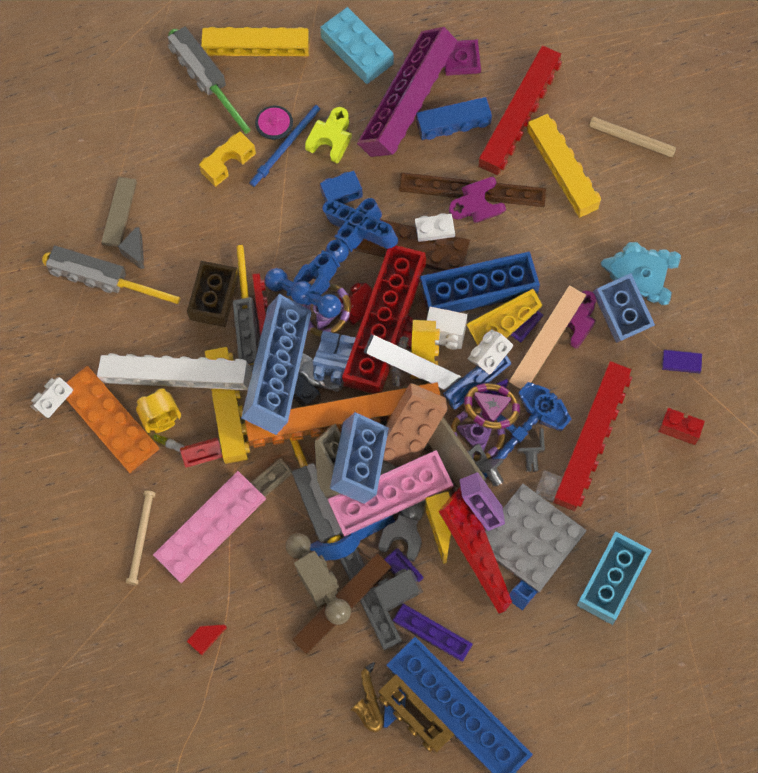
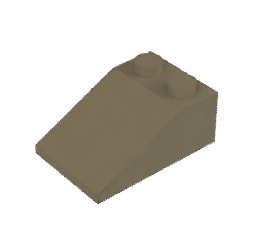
[315,424,341,498]

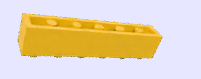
[201,27,309,56]
[527,114,601,218]
[205,347,250,464]

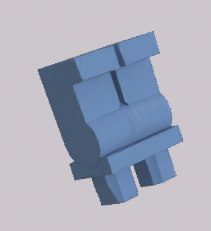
[313,331,356,385]

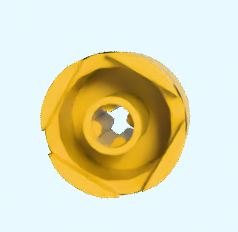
[136,389,181,433]

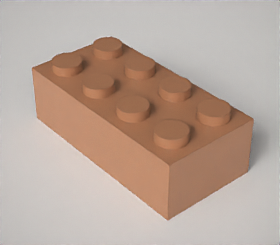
[383,383,448,467]

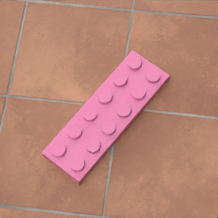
[328,450,453,537]
[153,471,266,583]

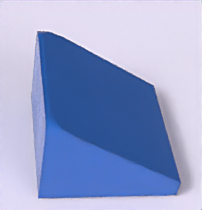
[509,580,537,610]

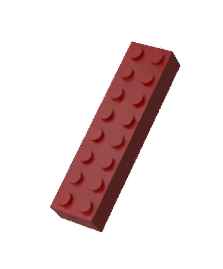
[342,245,426,394]

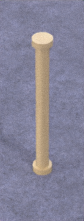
[126,491,156,585]

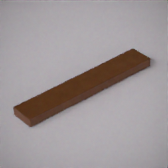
[292,553,392,654]

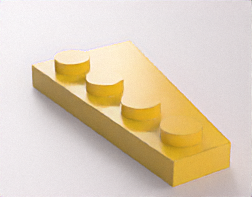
[466,289,542,346]

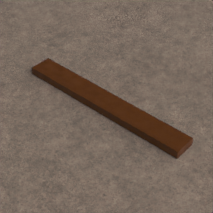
[399,172,547,207]

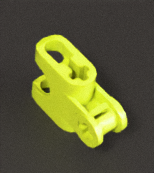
[305,107,352,163]

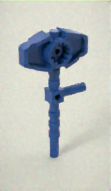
[482,382,572,479]

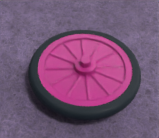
[255,105,293,140]

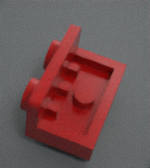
[339,282,373,324]

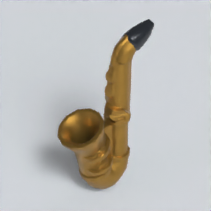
[350,662,384,733]

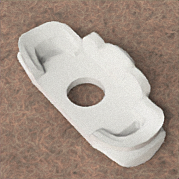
[299,353,344,392]

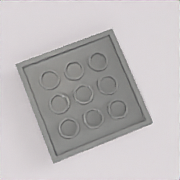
[485,484,587,593]

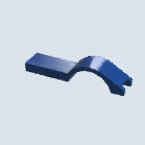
[310,515,395,561]

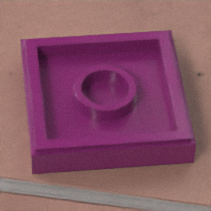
[445,39,481,76]

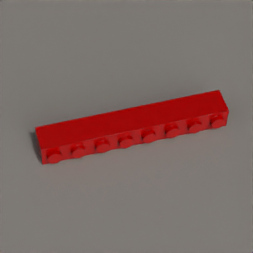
[478,45,562,175]
[553,361,633,512]

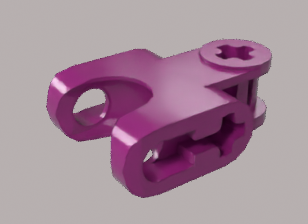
[449,177,507,223]
[567,291,596,349]

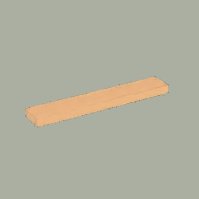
[509,285,586,390]

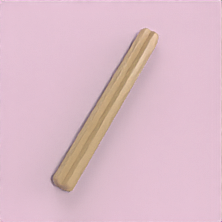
[589,117,676,157]

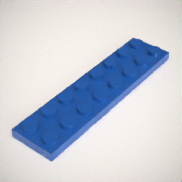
[386,637,533,773]

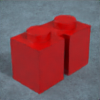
[658,408,705,445]

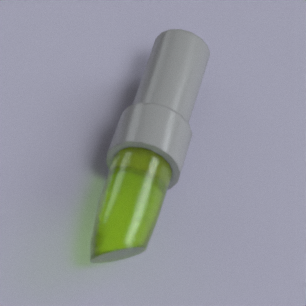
[154,434,184,452]

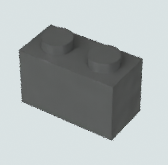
[374,568,423,611]

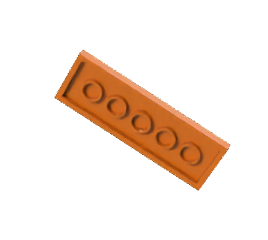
[66,366,159,474]

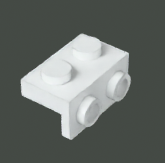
[415,213,455,242]
[467,329,513,374]
[30,377,73,418]

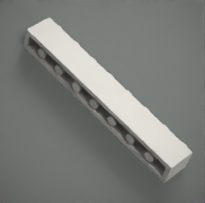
[97,353,252,390]

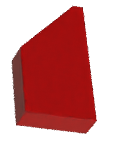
[186,624,227,655]

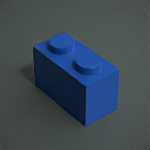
[320,171,363,204]

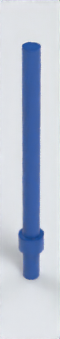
[249,105,320,187]

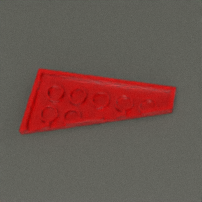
[438,486,512,614]

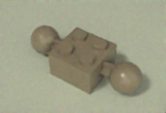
[286,533,351,625]

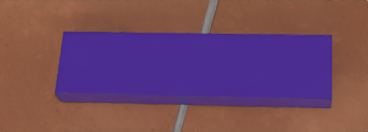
[393,603,473,662]

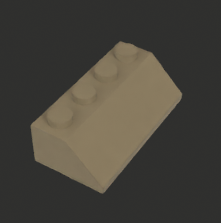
[424,417,485,493]

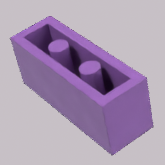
[460,472,505,531]

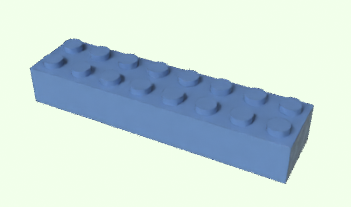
[241,294,312,435]

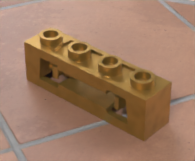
[378,674,455,753]

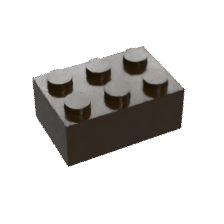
[187,261,239,327]

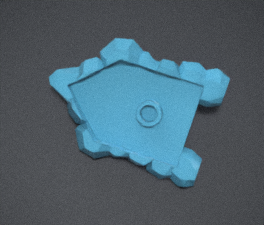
[601,242,681,305]

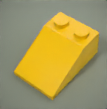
[425,491,451,564]

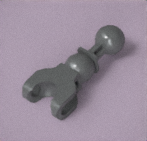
[379,500,425,562]

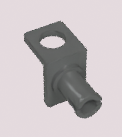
[517,428,545,472]
[468,444,504,487]

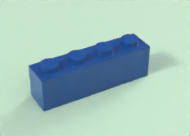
[416,97,492,140]

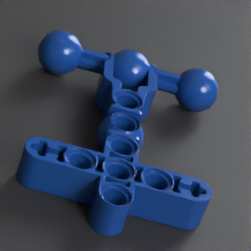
[265,198,398,318]

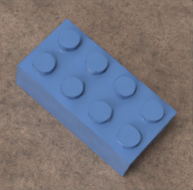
[330,412,389,504]

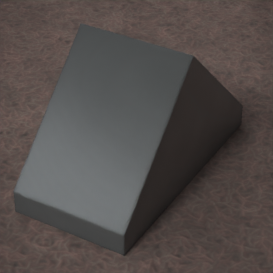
[118,227,144,269]

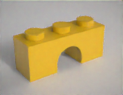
[199,132,256,187]

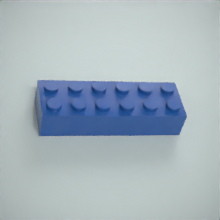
[420,251,540,313]

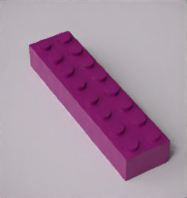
[357,27,457,157]

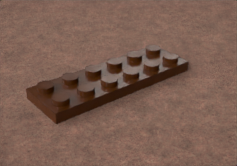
[353,219,470,271]

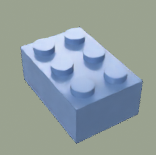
[593,273,655,343]

